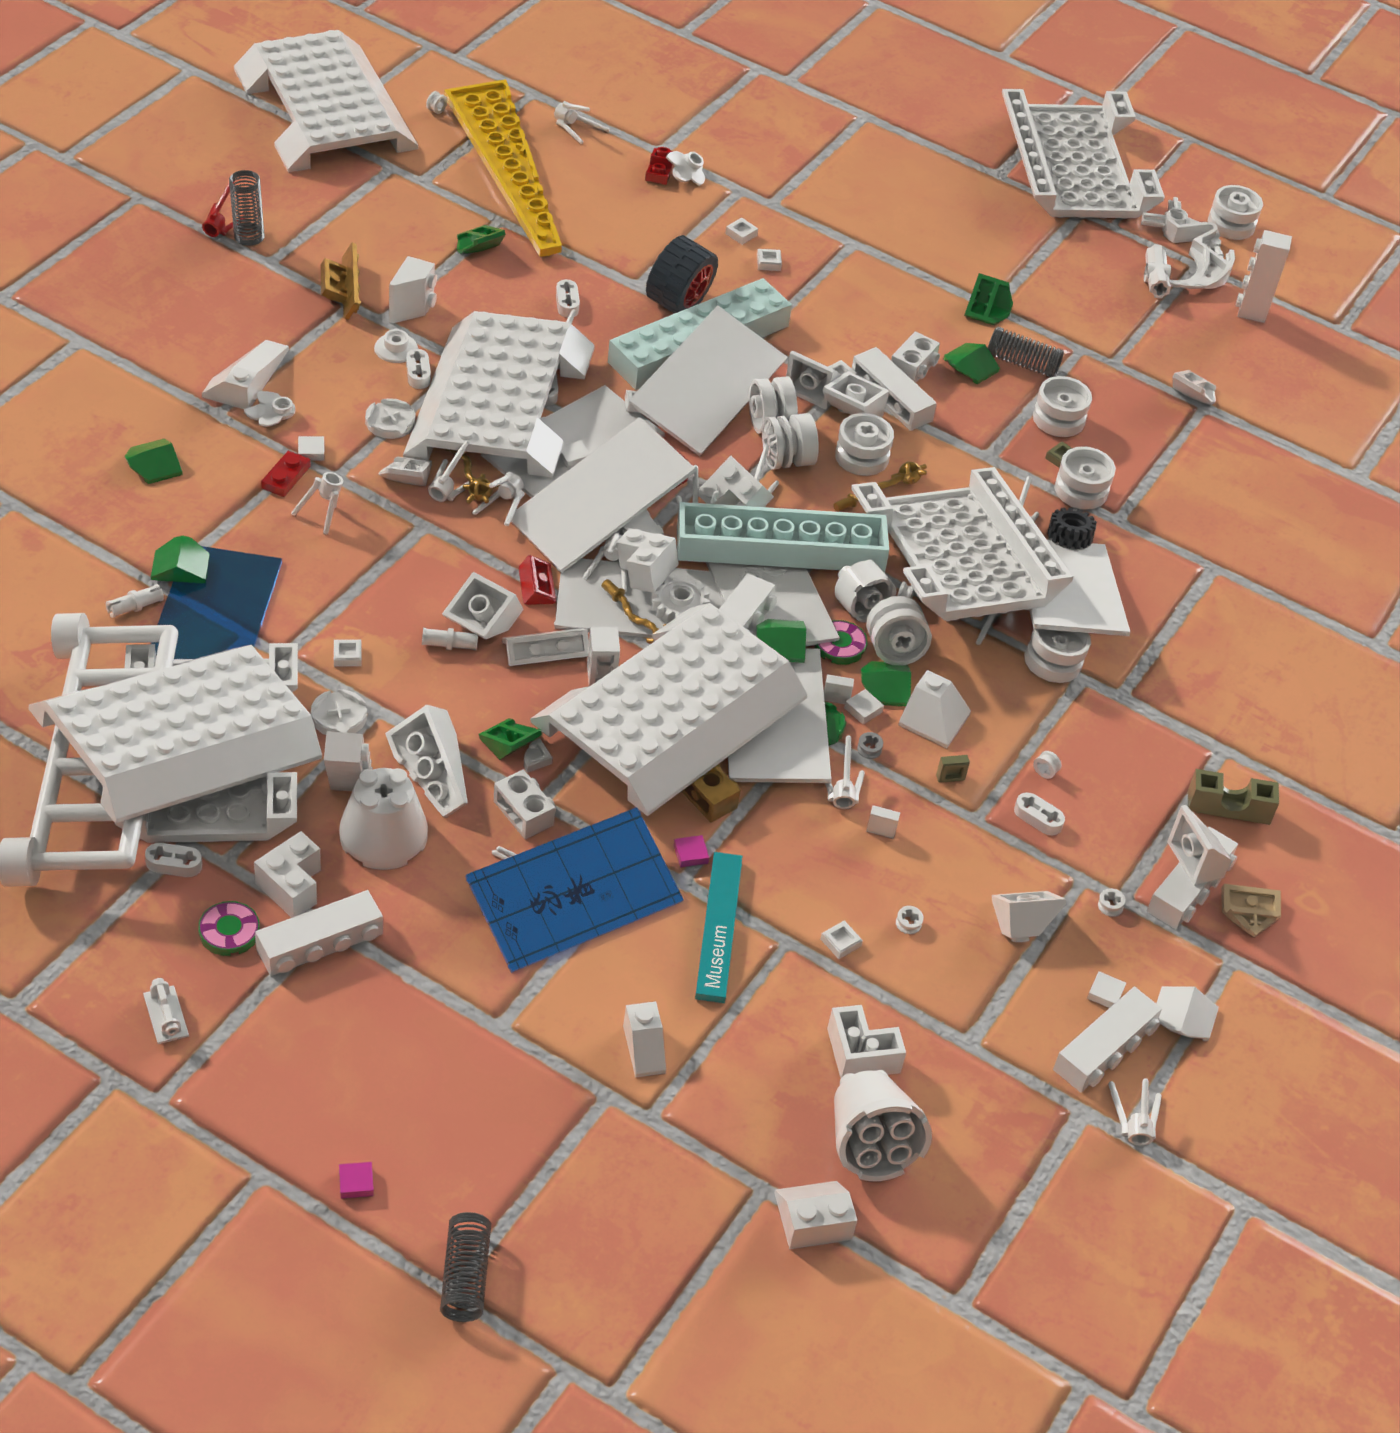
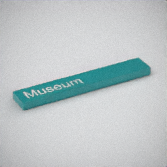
[695,852,743,1004]

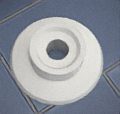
[374,329,418,363]

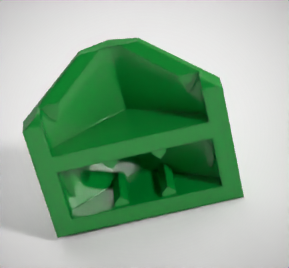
[457,225,506,254]
[964,273,1013,325]
[943,343,1000,384]
[124,439,183,484]
[151,535,210,583]
[756,619,806,663]
[861,661,911,707]
[479,718,543,760]

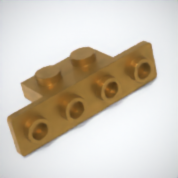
[321,242,361,320]

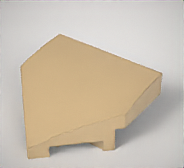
[1221,884,1281,937]

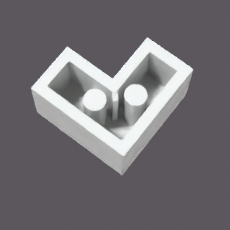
[698,456,774,507]
[616,528,679,593]
[254,831,321,918]
[827,1005,906,1078]

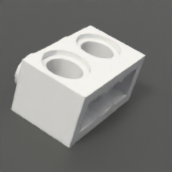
[891,331,940,383]
[587,627,620,686]
[494,769,556,839]

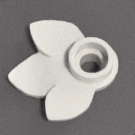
[666,151,705,186]
[244,391,295,426]

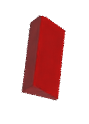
[518,555,556,605]

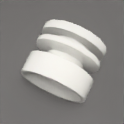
[762,413,819,470]

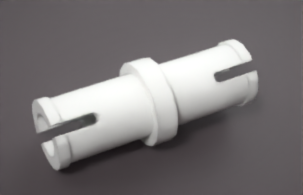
[106,584,164,618]
[422,628,478,650]

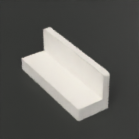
[502,628,589,666]

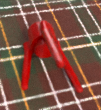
[202,182,244,237]

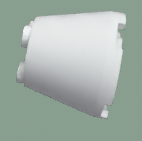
[339,768,428,870]
[834,1070,932,1181]

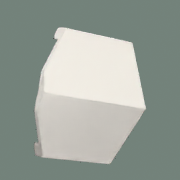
[1172,370,1216,405]
[379,457,432,486]
[1156,986,1219,1041]

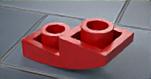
[645,147,673,185]

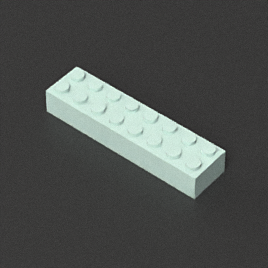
[607,278,792,390]
[677,502,889,573]

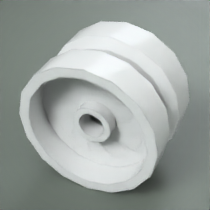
[1207,185,1263,240]
[749,376,798,434]
[1033,376,1092,437]
[835,413,894,476]
[1054,447,1116,510]
[866,596,932,665]
[1024,629,1091,683]

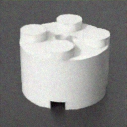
[835,560,896,622]

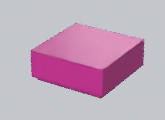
[674,835,709,868]
[339,1162,374,1199]

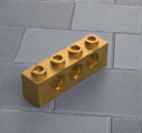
[681,764,741,823]

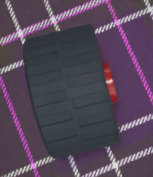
[646,235,718,314]

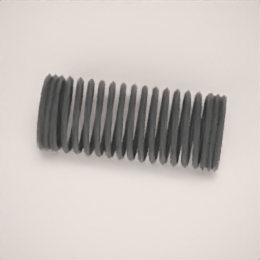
[229,170,265,246]
[988,326,1064,378]
[440,1212,491,1322]

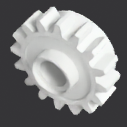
[651,575,710,624]

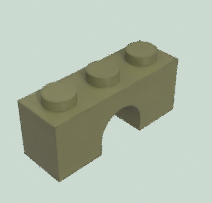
[1188,769,1279,825]

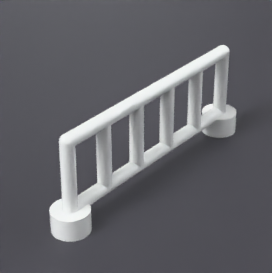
[0,613,178,887]

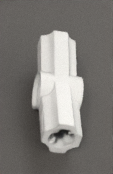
[1144,244,1171,299]

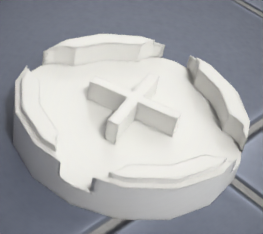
[365,398,416,439]
[311,689,367,735]

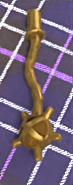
[445,449,500,504]
[833,461,927,512]
[601,579,666,644]

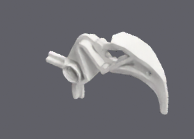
[1141,197,1235,289]

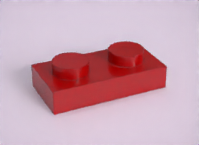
[261,450,311,497]

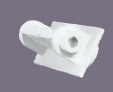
[143,978,189,1044]

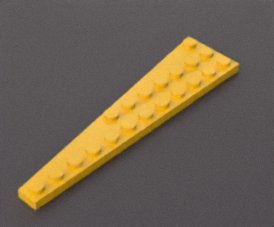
[444,79,562,257]

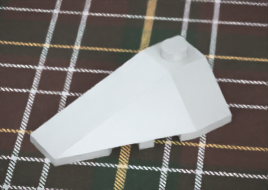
[202,340,289,409]
[385,705,468,818]

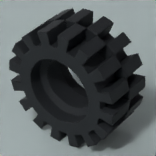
[1047,508,1097,549]

